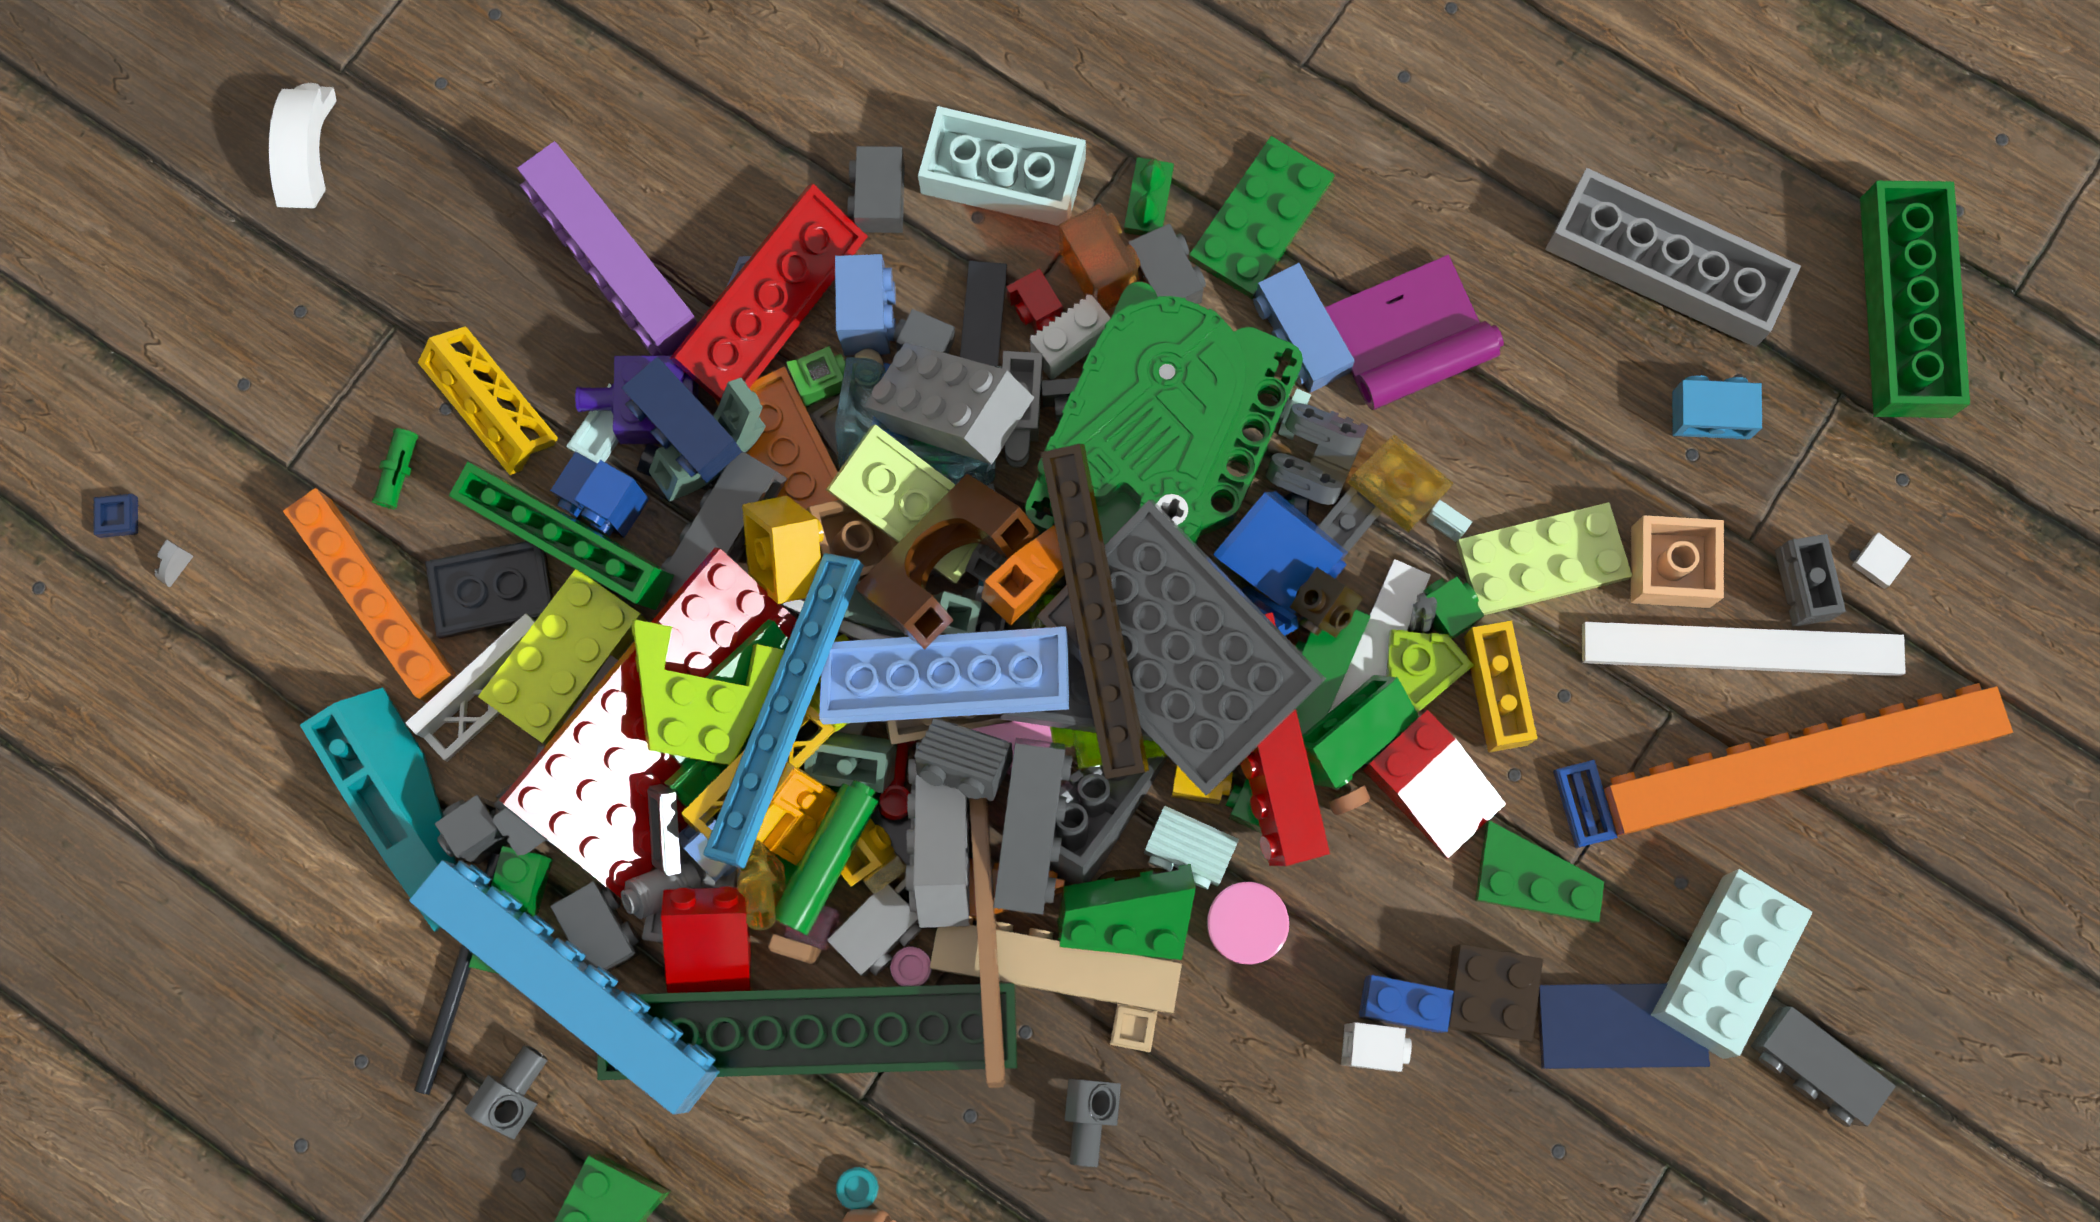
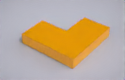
[763,761,837,865]

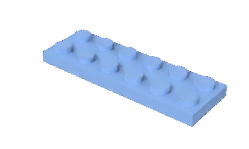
[819,626,1069,725]

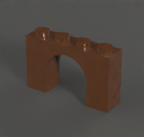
[855,474,1039,650]

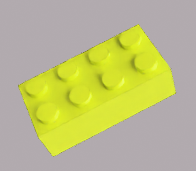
[478,569,647,745]

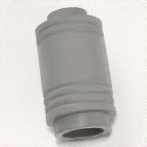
[621,861,701,919]

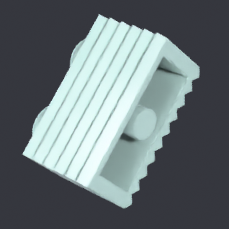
[1144,806,1239,889]

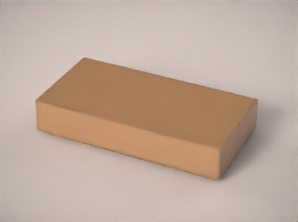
[769,934,822,965]

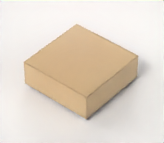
[1110,1004,1158,1052]

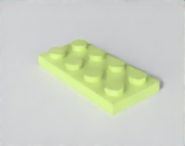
[826,425,979,584]
[1456,502,1632,615]

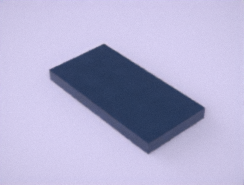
[1537,983,1710,1069]

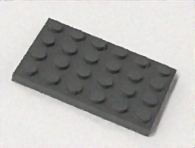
[1037,500,1326,795]

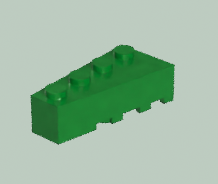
[554,1154,671,1222]

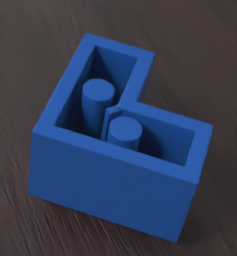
[550,452,649,538]

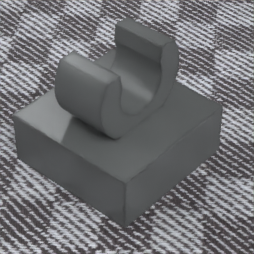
[1041,378,1080,423]

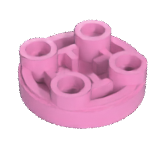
[1207,882,1289,965]

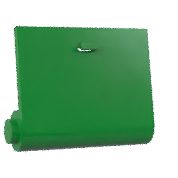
[744,780,879,936]

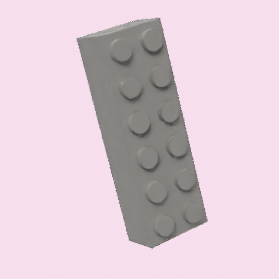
[1545,168,1801,347]

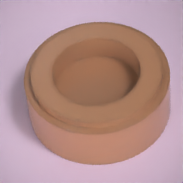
[1328,785,1370,815]

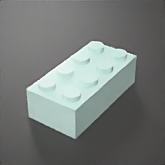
[918,106,1086,228]
[1651,869,1813,1059]

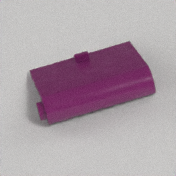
[1324,255,1504,410]

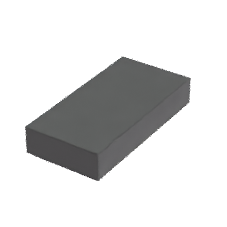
[647,784,681,875]

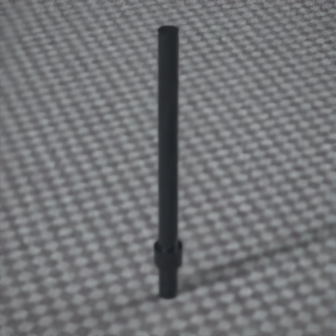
[414,852,500,1095]

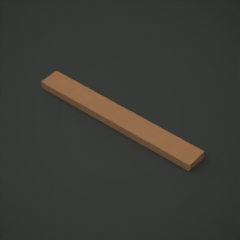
[969,798,1006,1088]

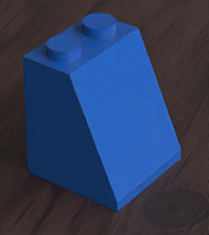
[1213,491,1348,614]

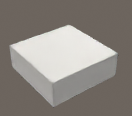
[1852,533,1911,589]

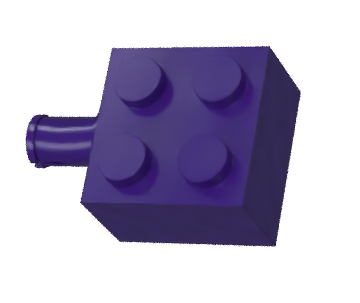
[575,356,698,444]

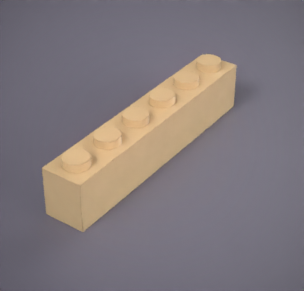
[930,917,1182,1014]

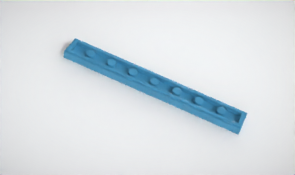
[703,553,864,868]

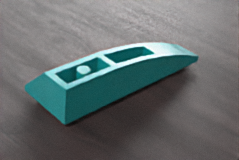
[300,687,457,931]

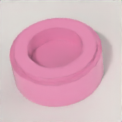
[890,947,932,986]

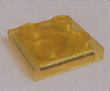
[1348,434,1454,533]

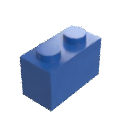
[1359,975,1454,1033]

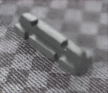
[1409,593,1437,634]

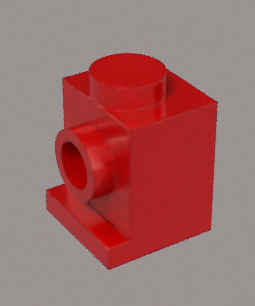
[1006,268,1063,334]

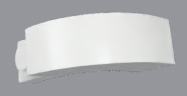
[269,83,337,208]

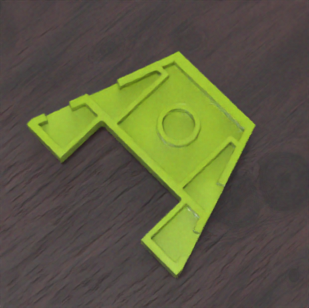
[631,619,785,765]

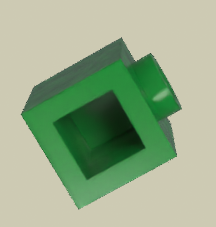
[1423,577,1485,640]

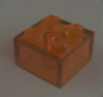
[1059,203,1141,311]

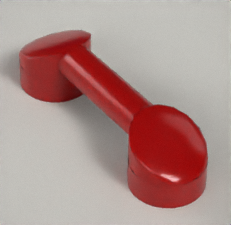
[878,733,917,820]

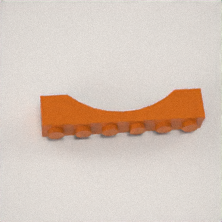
[283,488,457,703]

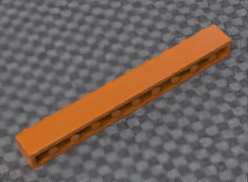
[1603,683,2013,836]

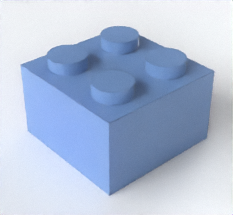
[835,254,896,356]

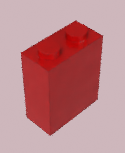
[661,886,751,993]

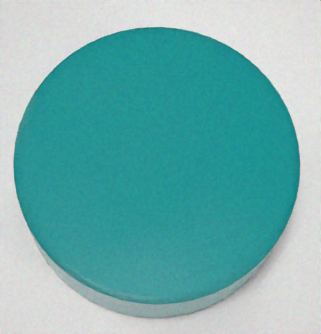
[836,1167,879,1210]

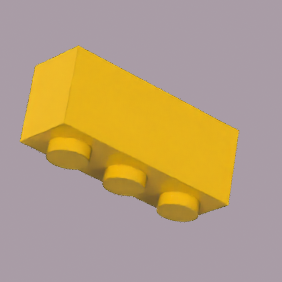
[1464,621,1537,752]

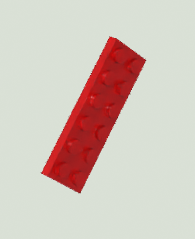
[669,184,868,403]

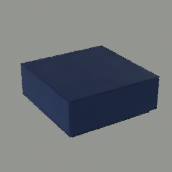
[94,494,138,538]

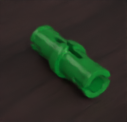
[372,428,418,509]

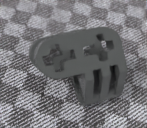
[1266,403,1368,505]

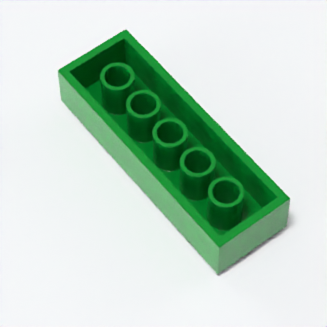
[1860,180,1970,418]

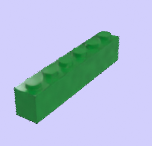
[449,461,675,610]
[1225,610,1371,834]

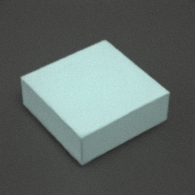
[1426,499,1472,542]

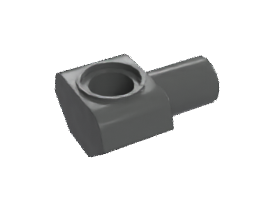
[464,1044,548,1139]
[1065,1078,1121,1167]

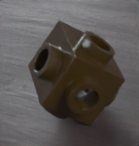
[1290,567,1363,638]

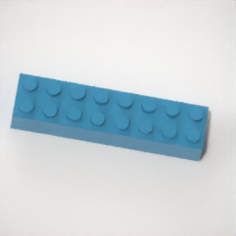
[409,860,720,1115]

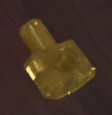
[736,839,786,930]

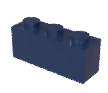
[621,356,742,483]

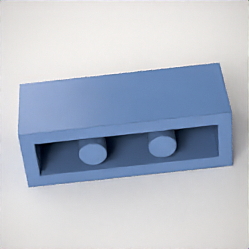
[1253,263,1355,393]

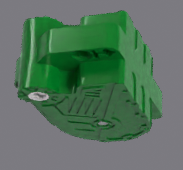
[1025,282,1303,545]

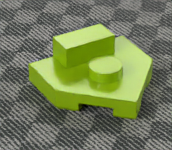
[1386,629,1474,713]

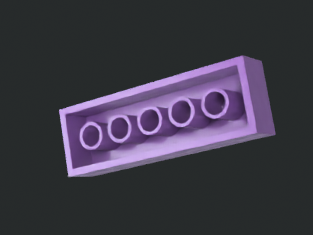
[517,141,697,356]

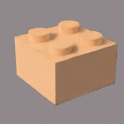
[1631,515,1724,608]

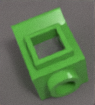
[786,346,850,408]

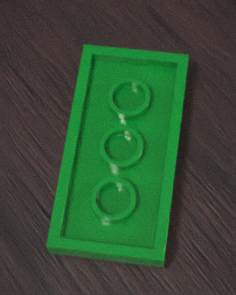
[1188,136,1335,299]

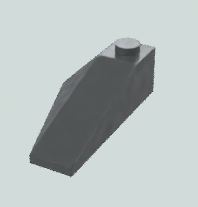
[1049,740,1169,885]

